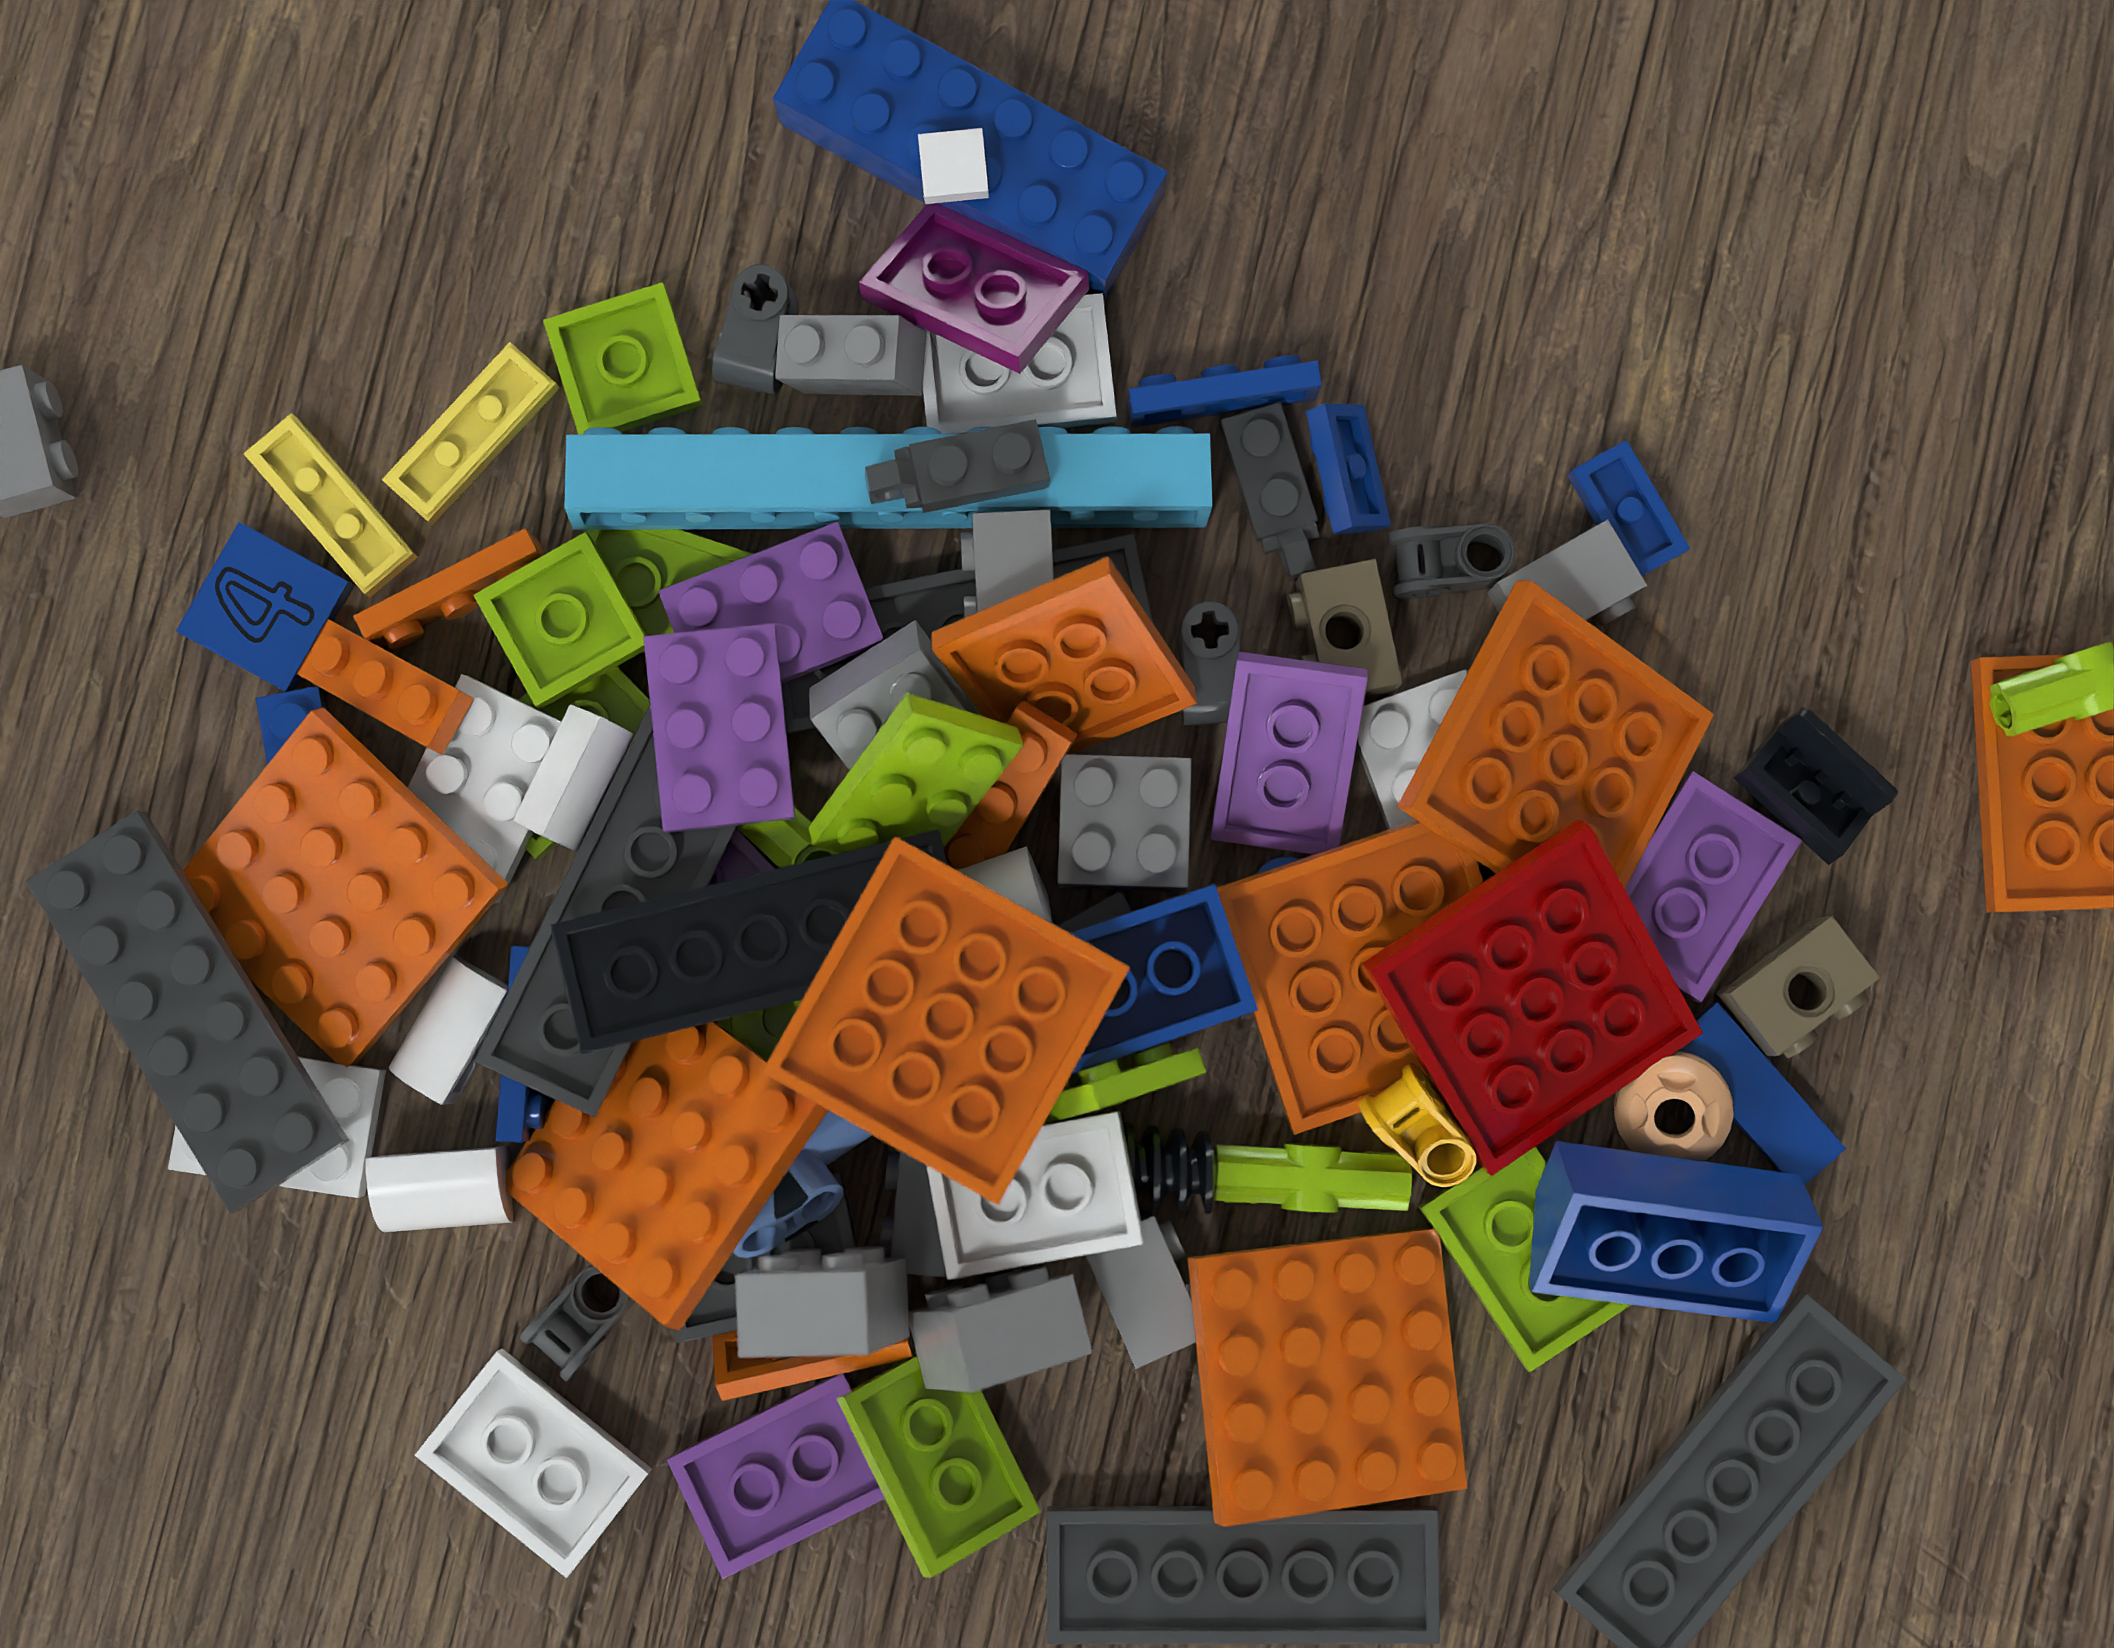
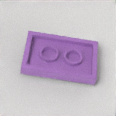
[658,522,884,684]
[644,623,795,833]
[1211,652,1368,854]
[1625,771,1802,1002]
[667,1373,885,1579]

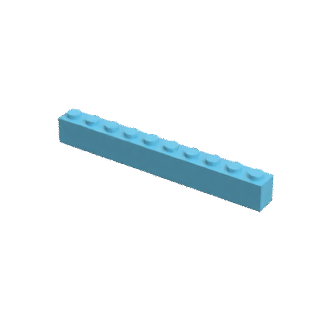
[565,426,1212,530]

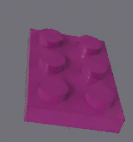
[859,203,1089,374]

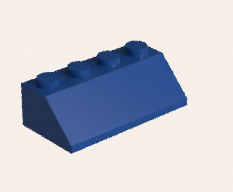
[1529,1141,1823,1323]

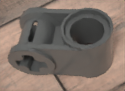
[712,264,799,395]
[1388,523,1515,599]
[1178,601,1240,726]
[519,1264,636,1382]

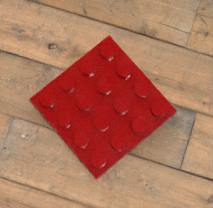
[1361,819,1703,1176]

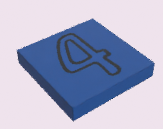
[176,522,354,692]

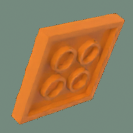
[932,557,1197,754]

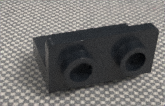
[1734,707,1898,865]

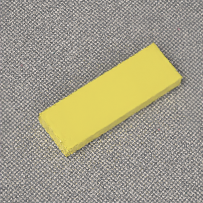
[382,342,560,525]
[243,413,418,598]

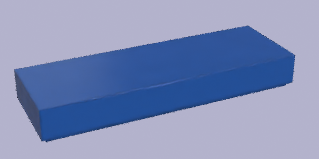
[1678,1002,1846,1185]

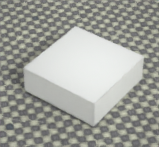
[918,128,989,204]

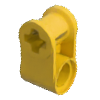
[1358,1062,1476,1187]

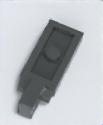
[1219,402,1319,582]
[865,419,1050,513]

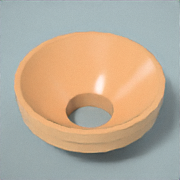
[1614,1051,1734,1161]

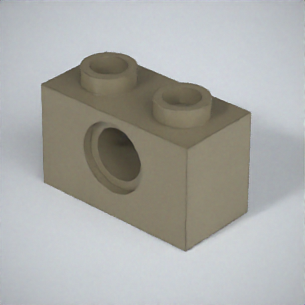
[1287,559,1402,698]
[1714,916,1880,1058]

